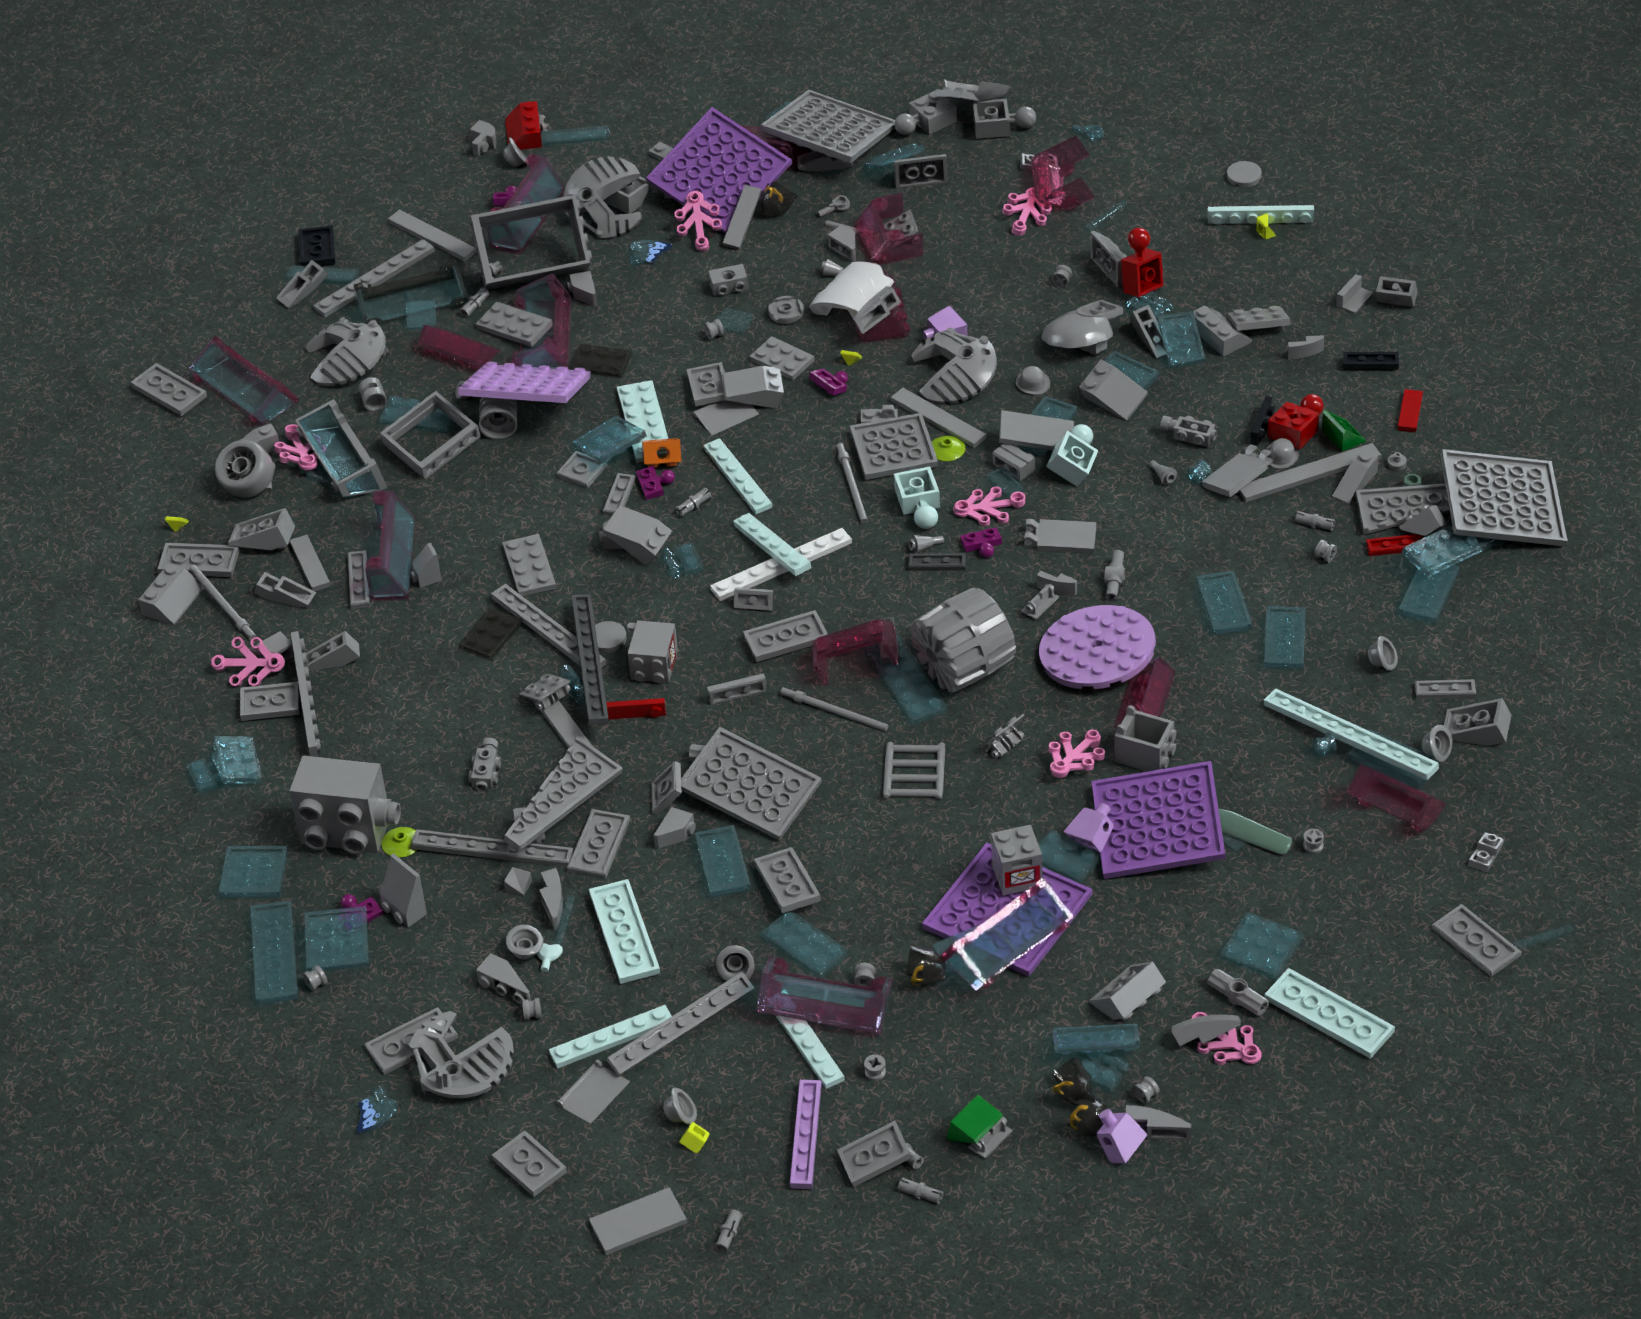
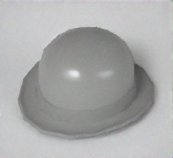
[503,137,531,167]
[1015,366,1050,395]
[1266,438,1299,469]
[1368,636,1398,671]
[1422,725,1453,762]
[506,925,543,960]
[716,945,755,982]
[663,1087,697,1124]

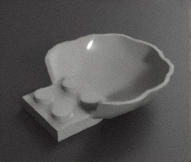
[935,80,1011,101]
[1041,300,1123,348]

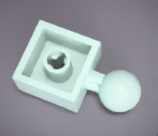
[1046,424,1098,487]
[894,467,940,529]

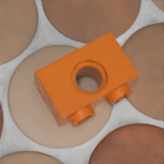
[641,438,681,467]

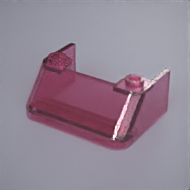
[1031,136,1095,210]
[855,192,924,266]
[813,619,898,686]
[1347,764,1446,832]

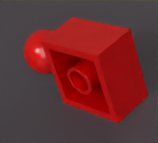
[1121,228,1164,297]
[1268,394,1324,450]

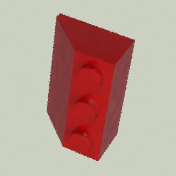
[505,101,542,150]

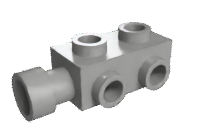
[1160,416,1217,447]
[469,738,501,791]

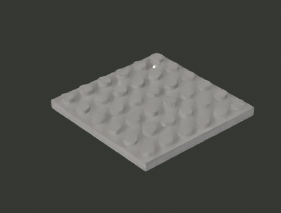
[760,90,895,163]
[1440,449,1567,546]

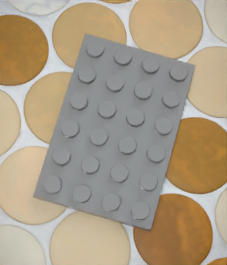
[681,727,822,841]

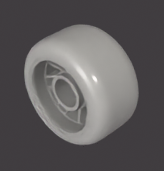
[215,440,274,498]

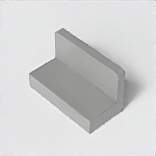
[1336,274,1373,314]

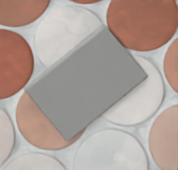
[693,400,759,435]
[556,1060,630,1124]

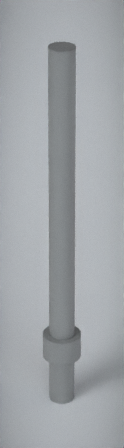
[836,443,868,524]
[189,565,256,640]
[780,687,889,732]

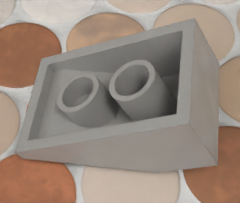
[1079,360,1148,421]
[722,366,784,408]
[601,505,672,565]
[228,508,295,550]
[1444,698,1511,746]
[380,853,427,928]

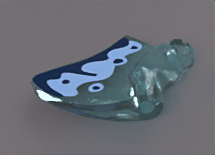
[630,240,673,266]
[356,1086,398,1135]

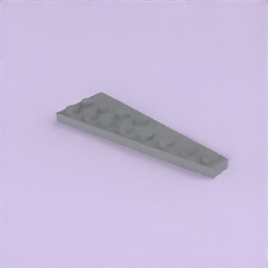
[1356,483,1450,534]
[504,737,623,851]

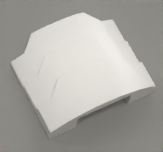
[809,262,894,318]

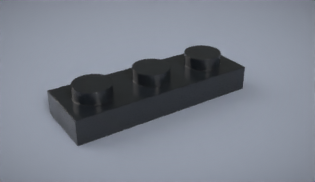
[1343,352,1399,370]
[1250,396,1275,446]

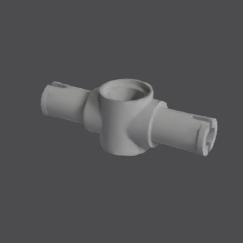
[1104,550,1125,601]

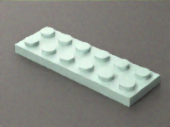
[617,380,668,463]
[589,879,660,984]
[1264,968,1395,1059]

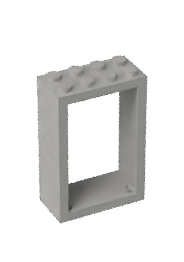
[470,195,592,290]

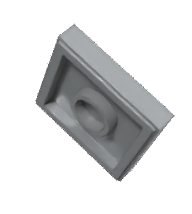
[556,451,607,488]
[651,761,681,815]

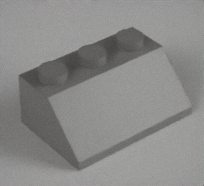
[893,154,948,189]
[603,177,651,214]
[1091,231,1127,288]
[1190,305,1252,357]
[138,563,204,625]
[1089,961,1166,1020]

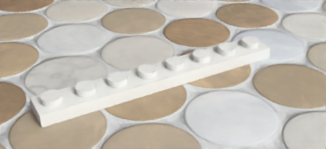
[710,528,852,601]

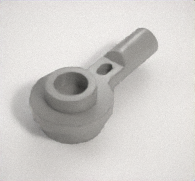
[817,195,850,217]

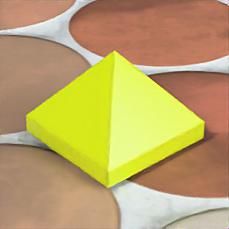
[840,350,862,366]
[165,516,189,532]

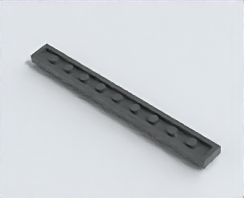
[571,594,608,725]

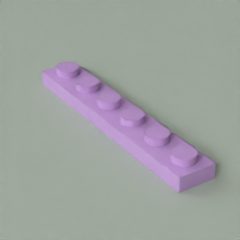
[790,1080,822,1189]

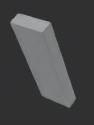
[603,473,636,516]
[707,673,767,705]
[1415,679,1476,699]

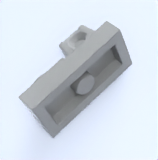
[861,405,898,424]
[734,588,773,611]

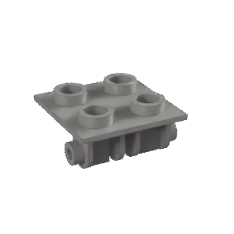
[881,210,919,249]
[519,674,571,710]
[985,714,1024,759]

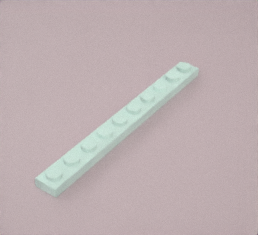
[1264,689,1439,780]

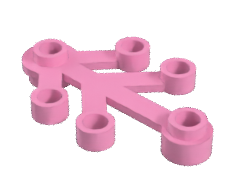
[1002,187,1052,236]
[675,191,722,251]
[274,424,326,471]
[953,487,1025,526]
[211,637,285,687]
[1048,730,1105,778]
[1192,1012,1262,1065]

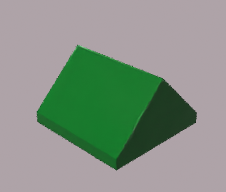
[1322,410,1366,452]
[947,1095,1003,1143]

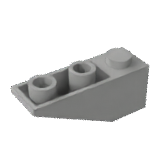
[476,953,531,1004]

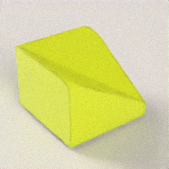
[1256,213,1276,239]
[679,1122,709,1153]

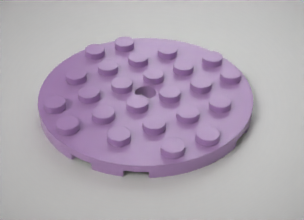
[1039,605,1156,689]

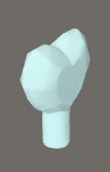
[537,943,563,972]

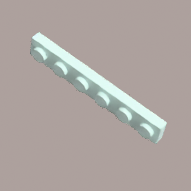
[1208,205,1314,224]
[704,438,772,514]
[734,513,811,576]
[767,991,845,1089]
[549,1005,672,1068]

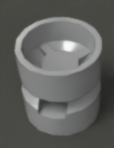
[358,377,387,411]

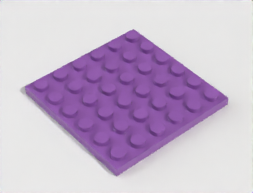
[646,107,792,234]
[1092,761,1226,879]
[922,843,1092,977]

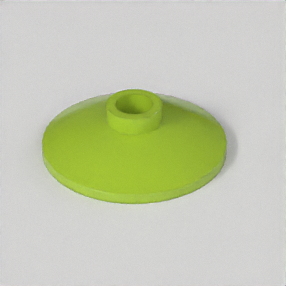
[932,436,965,462]
[381,827,417,858]

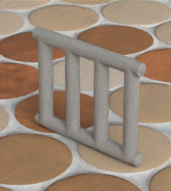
[883,742,945,800]

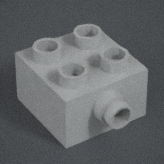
[289,756,401,854]

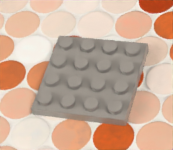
[850,413,938,480]

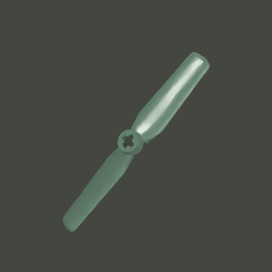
[1219,809,1292,855]

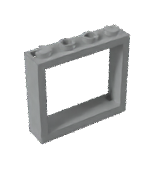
[380,391,481,479]

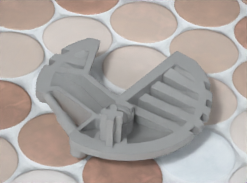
[564,157,642,239]
[306,317,389,386]
[912,328,997,404]
[409,1011,514,1098]

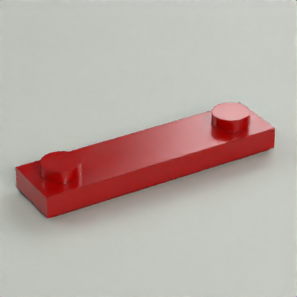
[606,698,666,720]

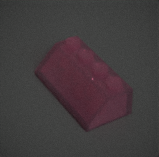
[418,324,500,370]
[1114,657,1175,728]

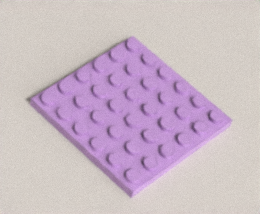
[458,362,590,403]

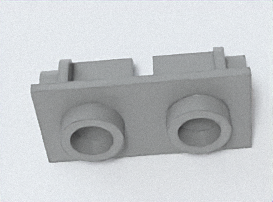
[1021,584,1059,620]
[968,1117,1012,1159]

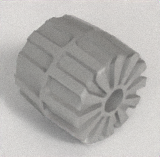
[910,588,1016,692]

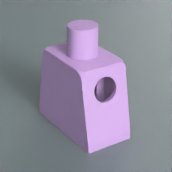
[922,306,968,340]
[1064,803,1113,853]
[1097,1109,1147,1163]

